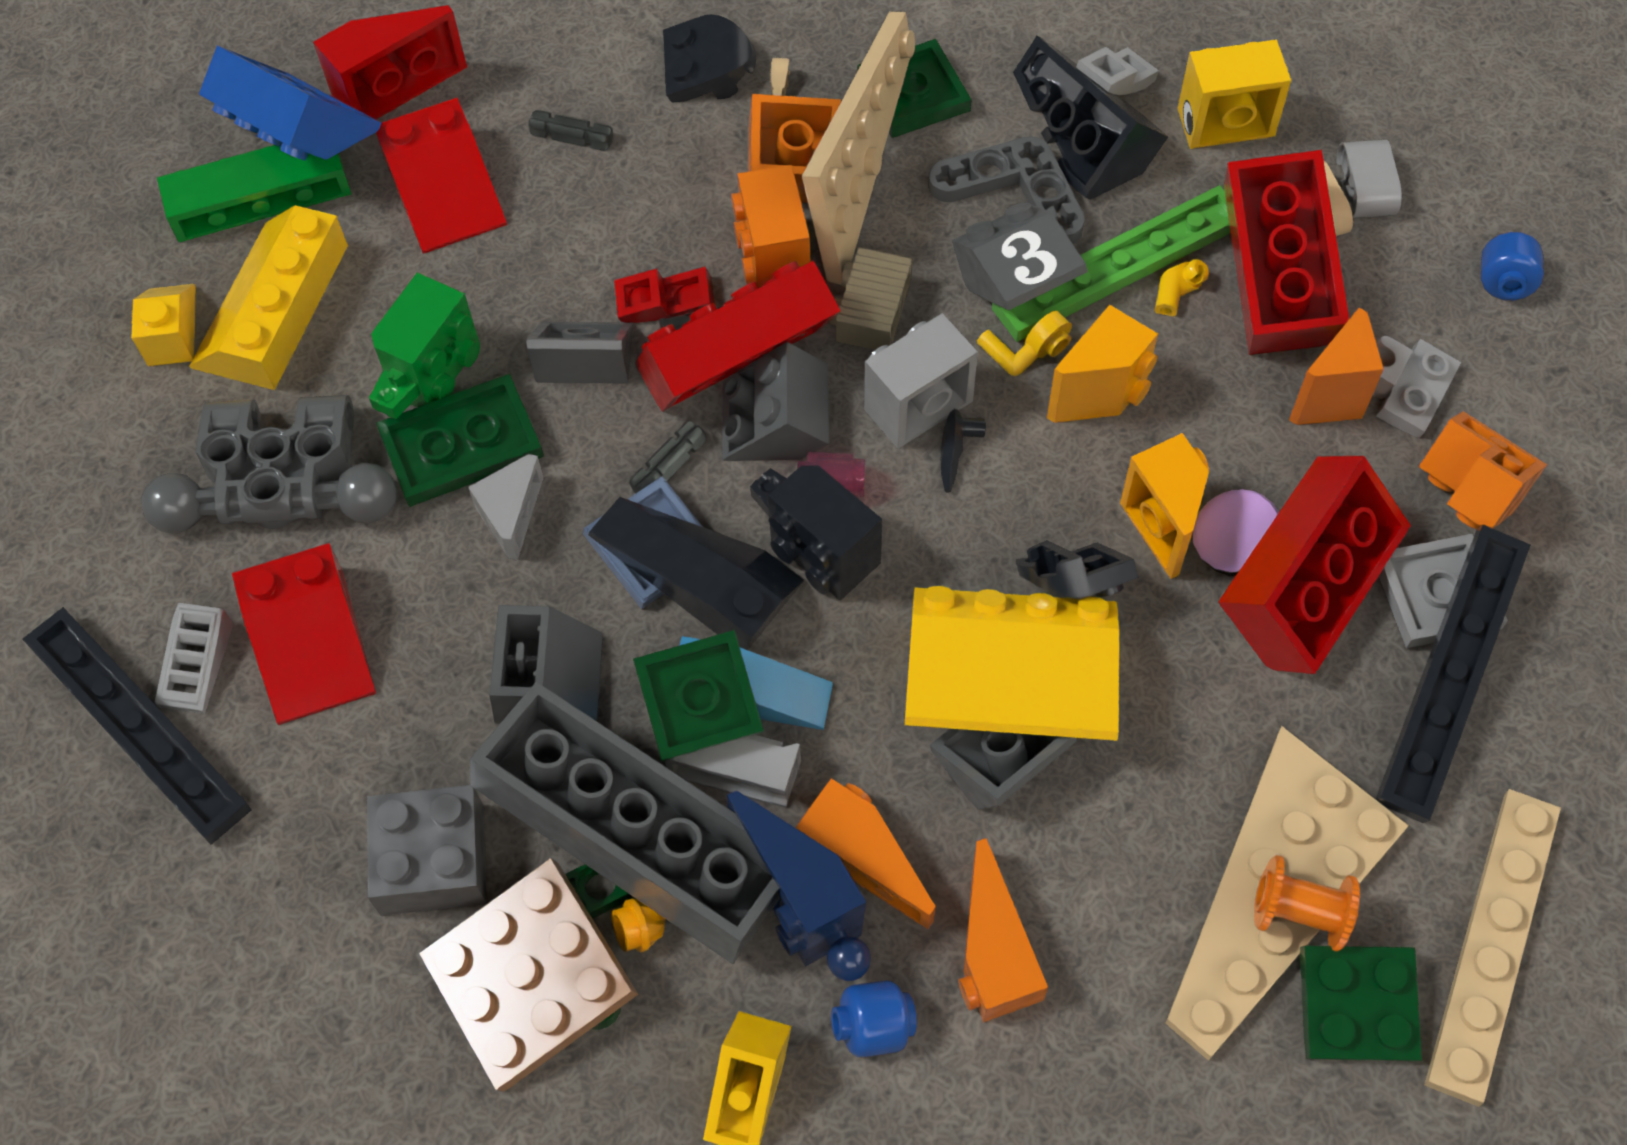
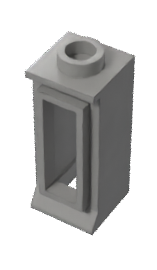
[665,735,801,808]

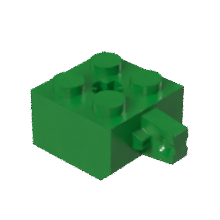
[369,272,480,419]

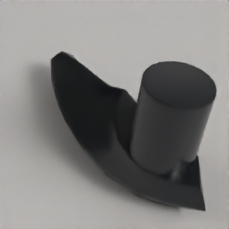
[940,408,986,493]

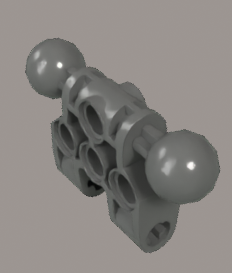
[141,395,397,534]

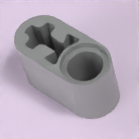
[1336,140,1402,218]

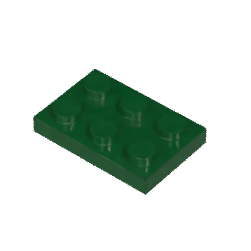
[376,374,544,507]

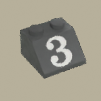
[952,202,1088,310]

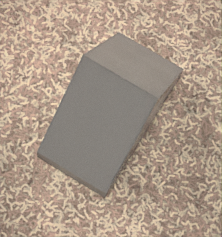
[468,454,544,560]

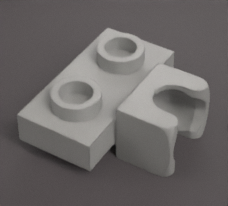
[1373,336,1461,438]

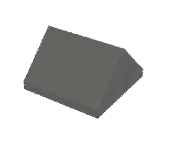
[527,322,633,384]
[930,729,1077,809]

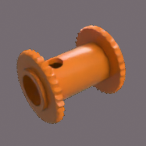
[1254,855,1360,952]

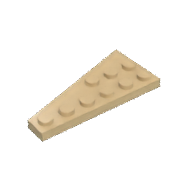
[802,12,915,285]
[1165,726,1409,1061]

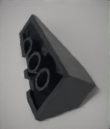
[1013,36,1168,200]
[588,497,804,650]

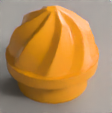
[611,898,666,953]

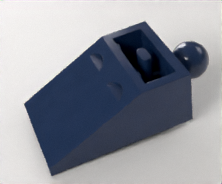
[727,790,871,981]

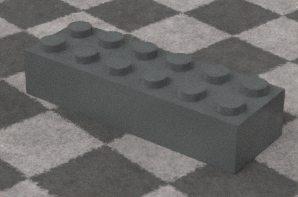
[470,681,780,964]

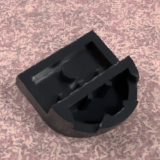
[663,14,756,103]
[1015,540,1139,597]

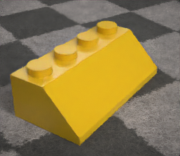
[189,205,348,390]

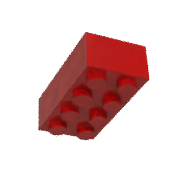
[1224,150,1349,355]
[635,260,841,412]
[1218,456,1411,674]

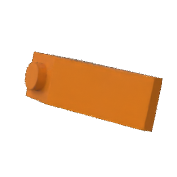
[795,778,936,929]
[958,838,1048,1022]

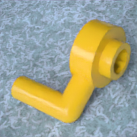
[977,311,1072,376]

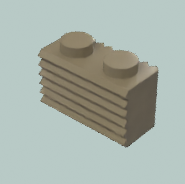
[830,247,913,350]

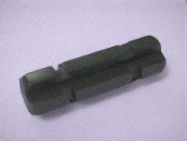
[528,110,614,151]
[629,421,706,494]

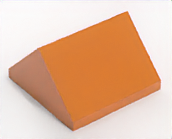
[1289,307,1384,425]

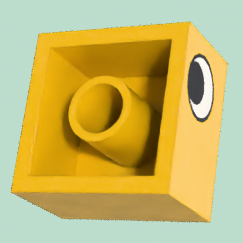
[1177,39,1291,149]

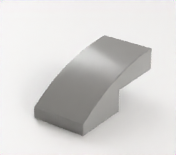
[1076,47,1159,95]

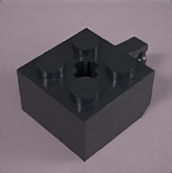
[750,465,882,601]

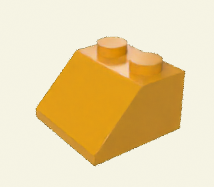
[1047,305,1158,423]
[1120,433,1209,579]

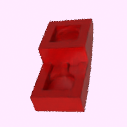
[614,266,715,323]

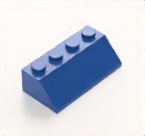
[199,45,381,161]

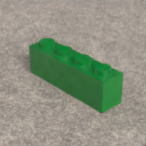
[156,145,352,243]

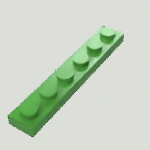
[992,185,1231,342]

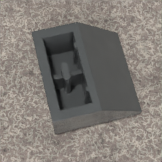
[722,342,829,461]
[489,605,603,724]

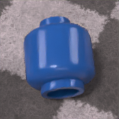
[1481,232,1544,301]
[831,980,917,1058]

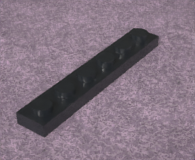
[1375,525,1531,824]
[22,607,252,845]

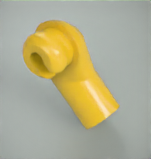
[1154,259,1209,316]

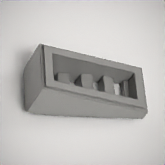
[154,603,234,714]

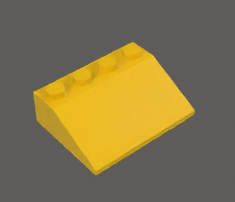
[905,586,1119,741]

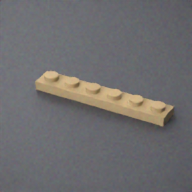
[1424,789,1561,1107]

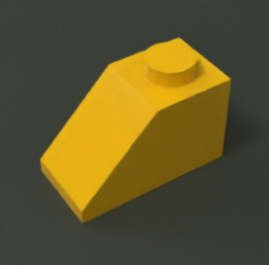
[131,284,196,366]
[703,1011,792,1145]

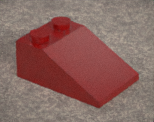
[313,5,467,120]
[376,98,507,254]
[232,543,377,725]

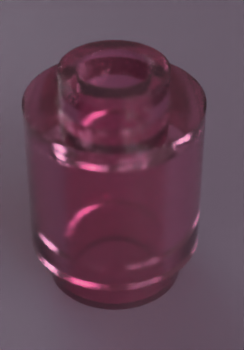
[797,452,865,497]

